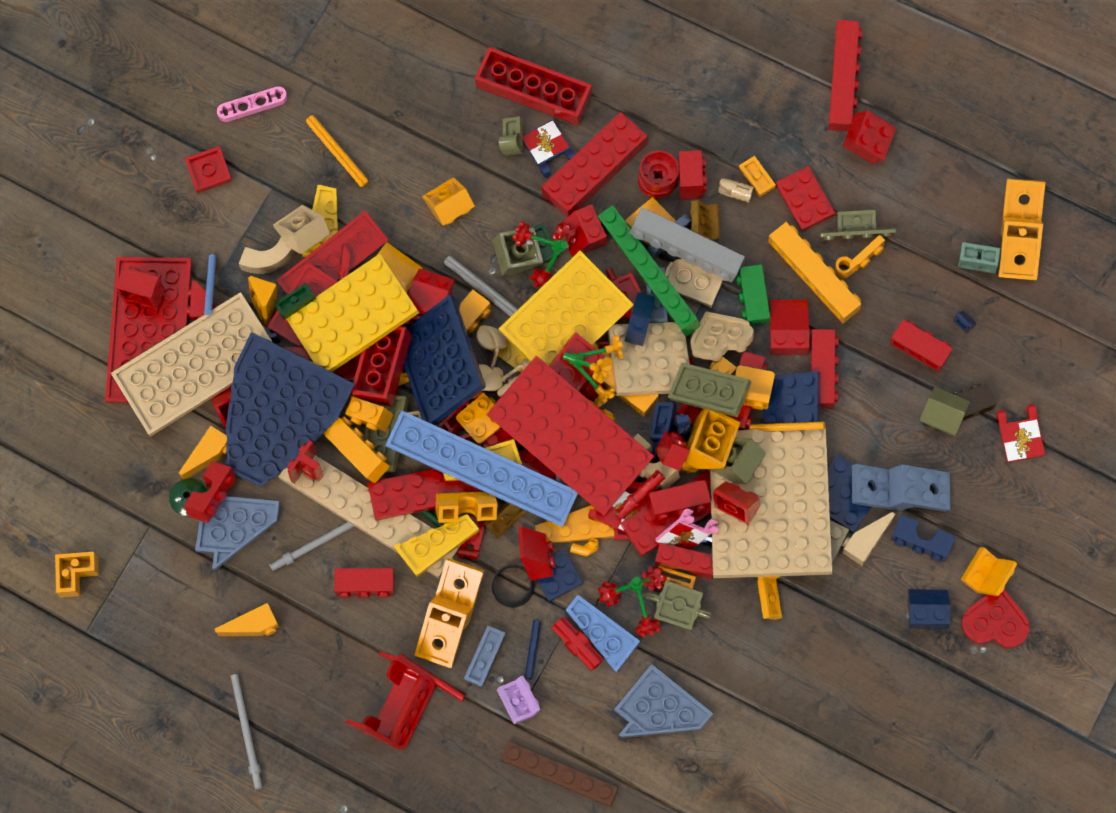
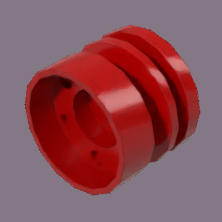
[638,150,679,199]

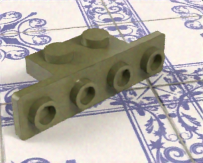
[819,209,896,240]

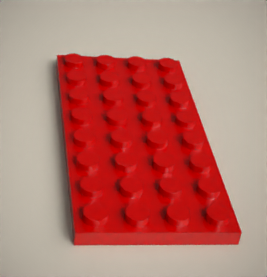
[105,257,192,403]
[486,355,655,515]

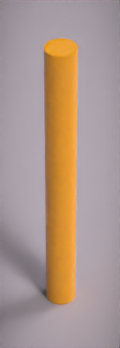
[749,422,825,431]

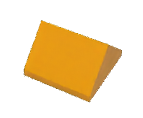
[248,276,278,327]

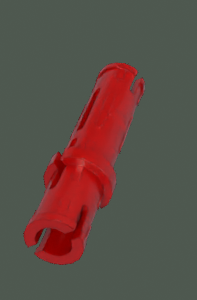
[616,470,666,519]

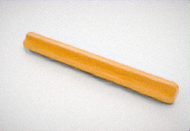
[306,115,368,187]

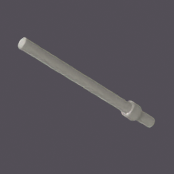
[269,522,355,571]
[231,674,263,790]

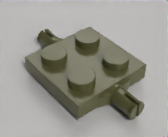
[646,580,712,630]

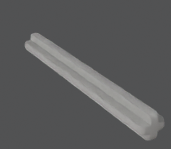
[444,256,518,317]

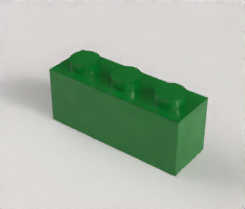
[736,264,770,326]

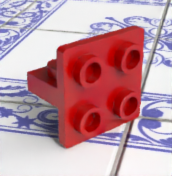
[287,440,323,484]

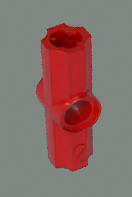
[551,617,604,671]

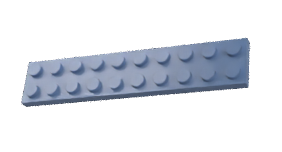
[385,410,578,527]

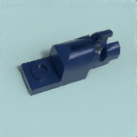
[649,402,677,463]

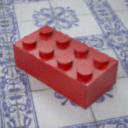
[351,326,412,406]

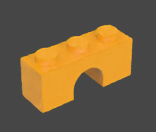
[435,492,497,523]

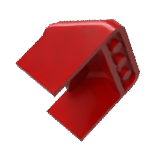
[345,652,435,750]

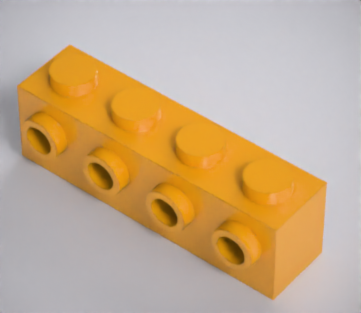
[323,416,390,483]

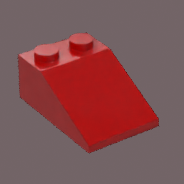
[770,300,809,355]

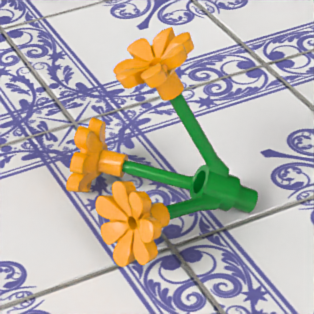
[563,335,623,408]

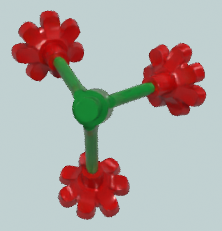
[513,221,577,288]
[598,566,667,637]

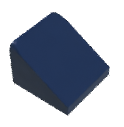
[954,311,977,333]

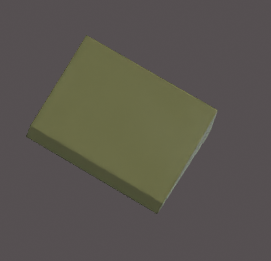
[919,387,970,436]

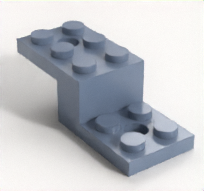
[852,464,951,512]

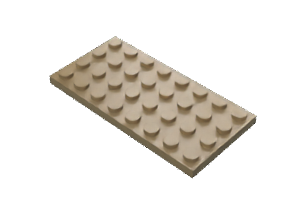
[111,292,271,437]

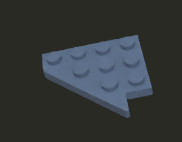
[195,496,280,570]
[614,664,713,738]

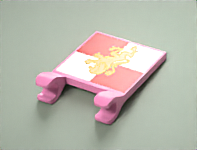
[656,509,719,550]

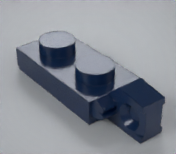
[676,414,691,443]

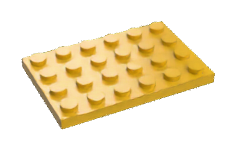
[498,251,634,365]
[286,254,419,372]

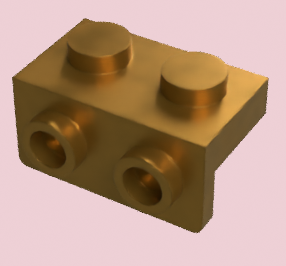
[690,200,720,241]

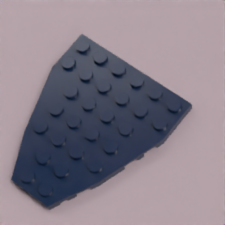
[226,332,355,487]

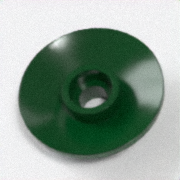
[169,479,206,516]

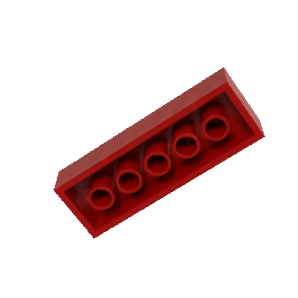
[475,47,592,126]
[541,112,648,217]

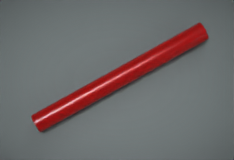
[398,653,466,702]

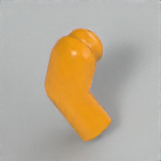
[570,538,599,557]

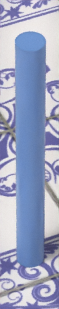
[204,254,216,315]

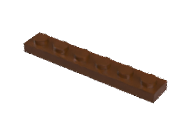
[500,741,618,807]

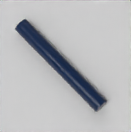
[525,620,541,679]

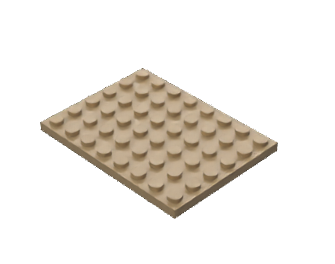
[710,427,832,578]

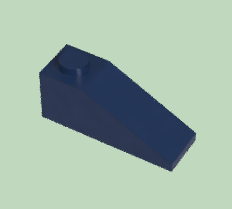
[624,292,656,346]

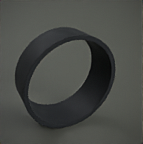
[492,565,534,608]

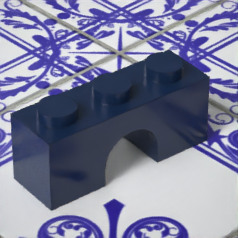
[891,514,956,562]

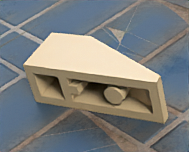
[842,512,895,566]

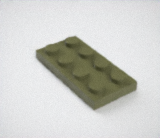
[668,363,751,417]
[364,396,409,472]

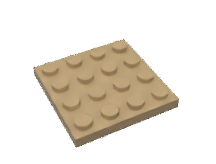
[608,322,689,396]

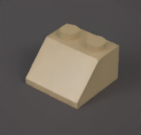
[273,205,330,254]

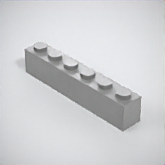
[629,207,745,282]

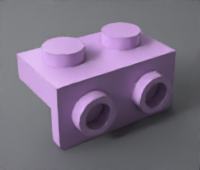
[497,675,540,724]

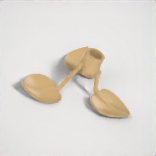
[476,325,530,391]

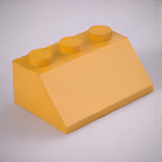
[685,409,740,469]

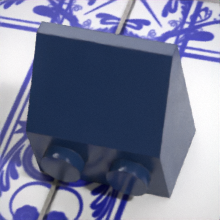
[908,589,950,629]

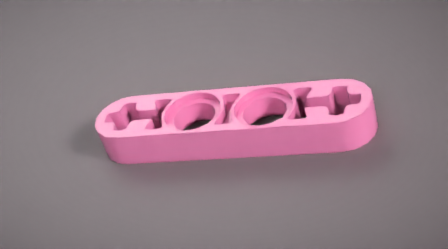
[217,86,287,122]

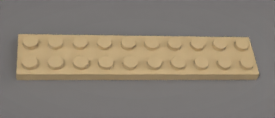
[278,455,460,579]

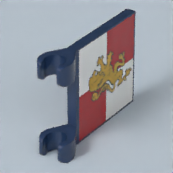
[523,120,575,178]

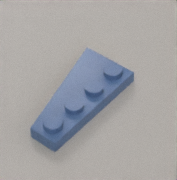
[566,595,640,673]

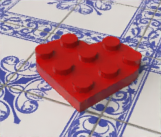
[961,589,1029,649]

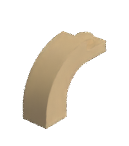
[239,237,296,274]

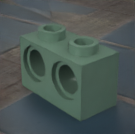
[957,242,1000,274]

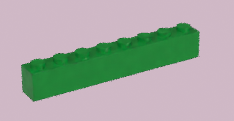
[598,205,701,337]

